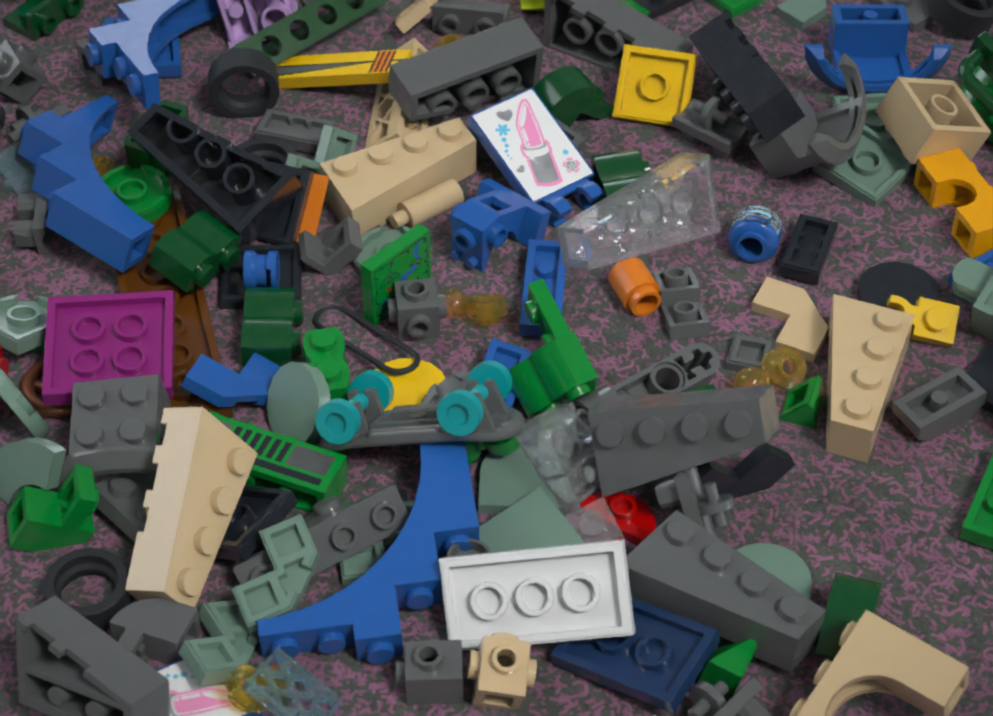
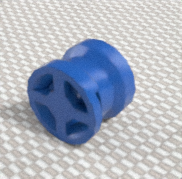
[243,250,280,289]

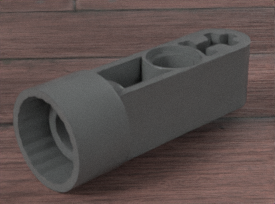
[568,343,720,455]

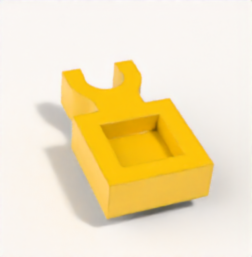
[886,295,960,347]

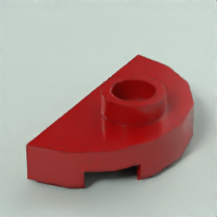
[573,492,656,546]

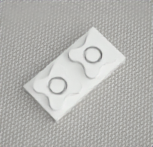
[439,539,635,651]

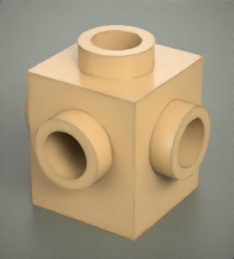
[466,632,537,710]

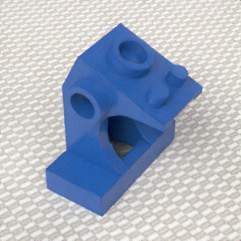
[450,178,551,272]

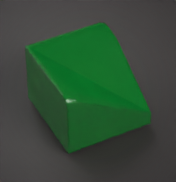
[698,639,758,698]

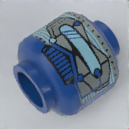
[728,205,782,263]

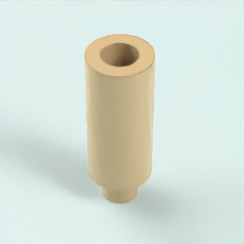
[389,178,464,229]

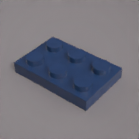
[550,597,721,714]

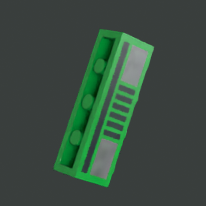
[190,406,349,513]

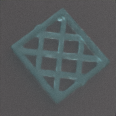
[242,647,344,716]

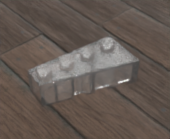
[557,152,721,270]

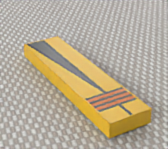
[276,49,414,89]

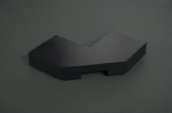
[697,442,796,499]

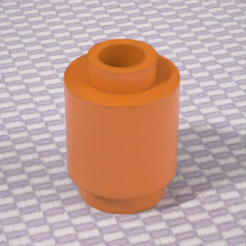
[608,257,661,317]

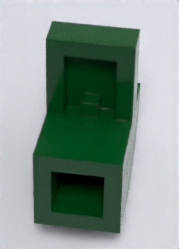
[533,66,613,127]
[816,572,882,658]

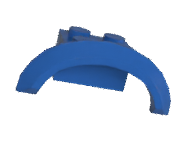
[804,4,952,94]

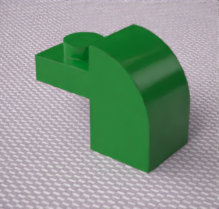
[6,464,99,552]

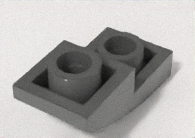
[652,266,710,341]

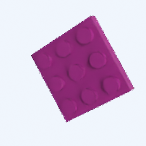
[42,290,175,406]

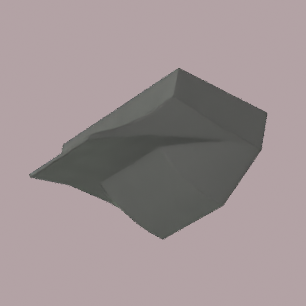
[892,366,987,441]

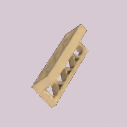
[365,38,429,148]

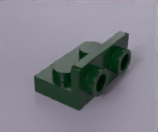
[3,0,84,42]

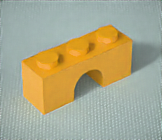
[914,148,993,258]

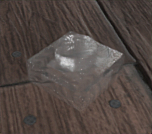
[564,497,625,543]

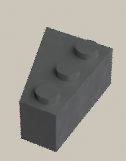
[15,596,170,716]

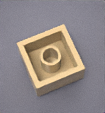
[875,77,991,164]

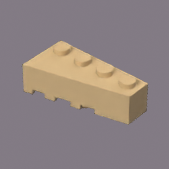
[320,118,477,236]
[826,294,914,463]
[125,407,258,607]

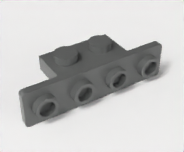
[233,484,409,584]

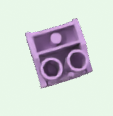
[216,0,300,48]

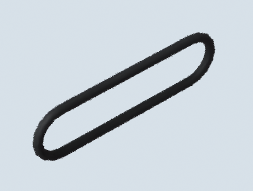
[313,305,421,375]

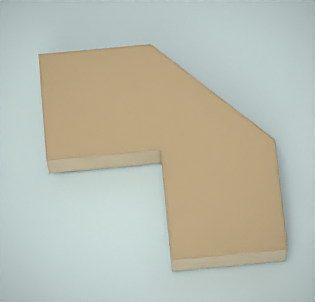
[395,0,438,34]
[751,277,829,362]

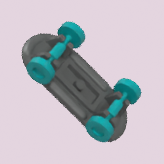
[315,360,525,452]

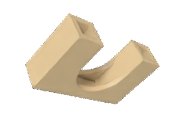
[789,610,969,716]

